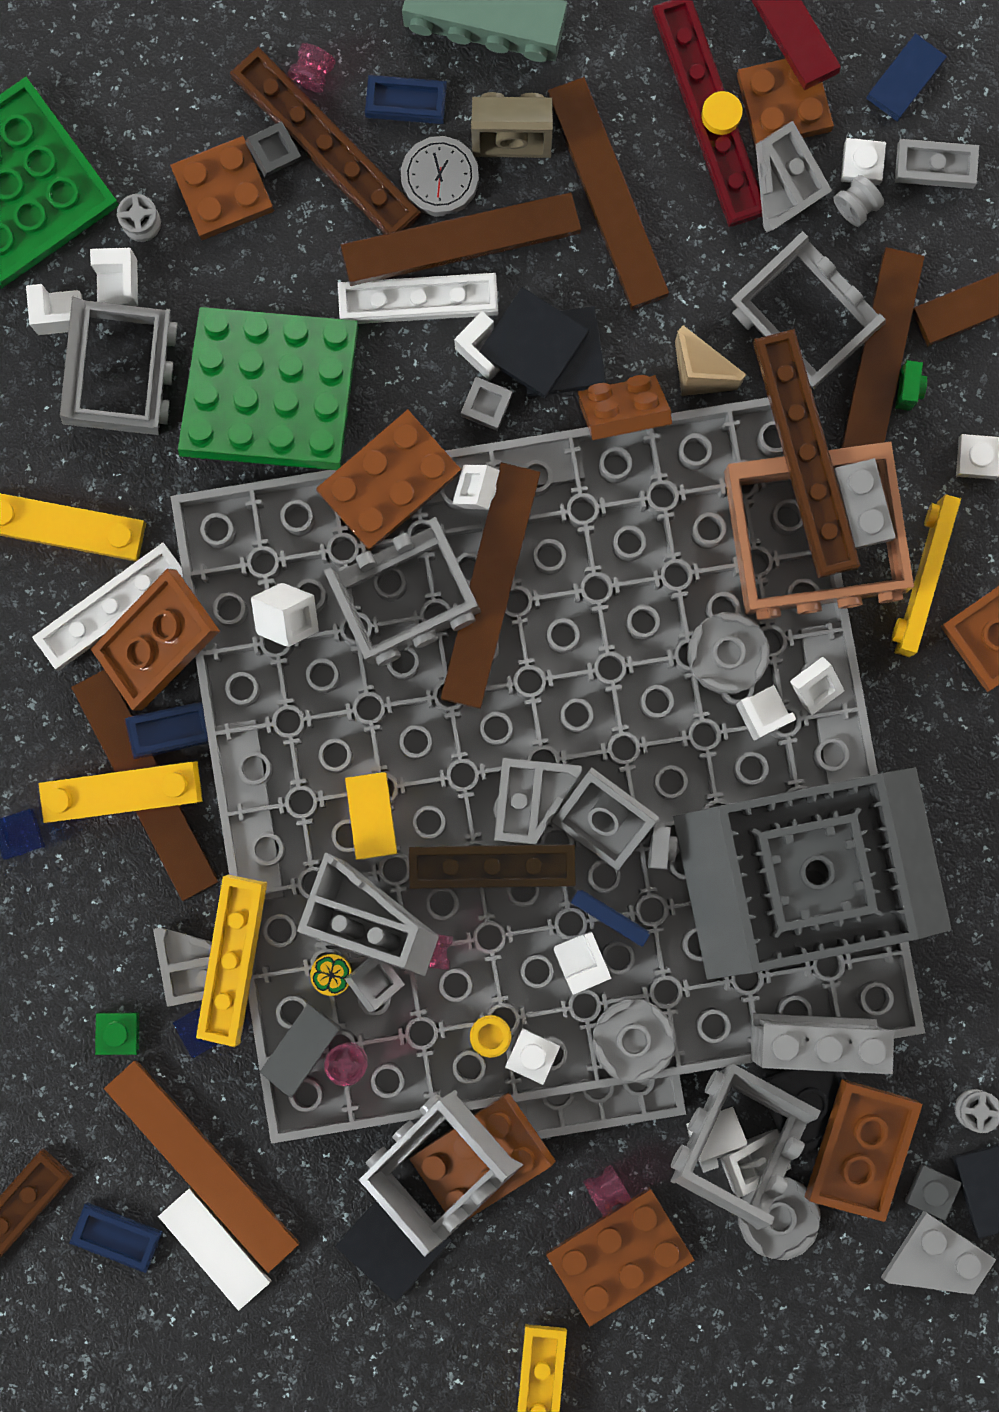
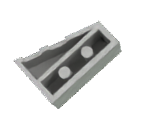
[297,852,439,976]

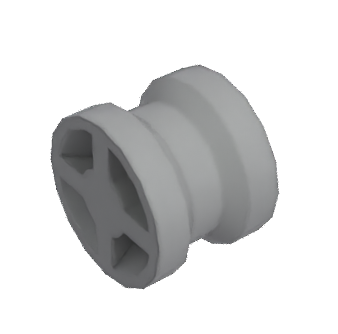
[834,175,884,227]
[117,194,161,242]
[954,1089,999,1133]

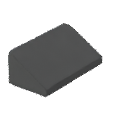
[260,1003,342,1098]

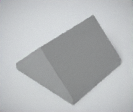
[552,767,659,871]

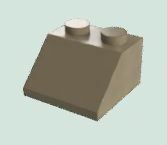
[471,92,553,158]

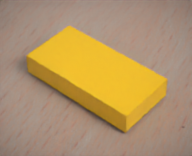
[345,772,398,860]

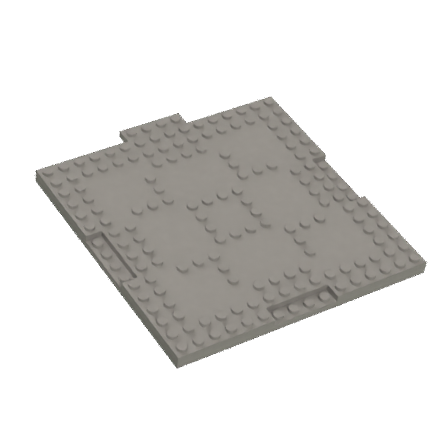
[170,397,925,1144]

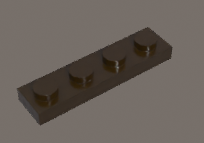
[409,845,576,889]

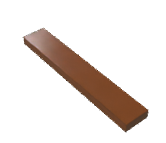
[104,1060,300,1273]

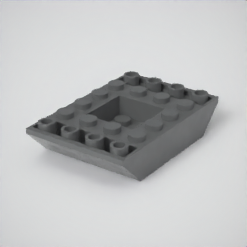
[673,767,952,980]

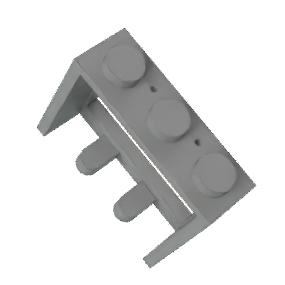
[731,231,886,390]
[60,296,177,435]
[324,517,481,666]
[751,1013,894,1074]
[670,1063,821,1230]
[359,1090,524,1257]

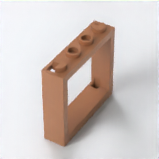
[724,442,914,620]

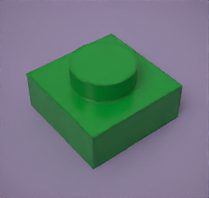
[895,360,927,411]
[95,1013,139,1055]

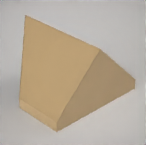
[675,325,746,396]

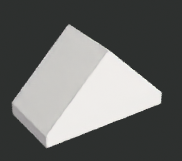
[720,1129,792,1198]

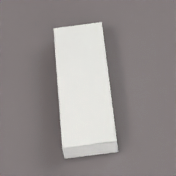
[158,1187,271,1311]

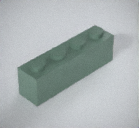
[402,0,567,62]

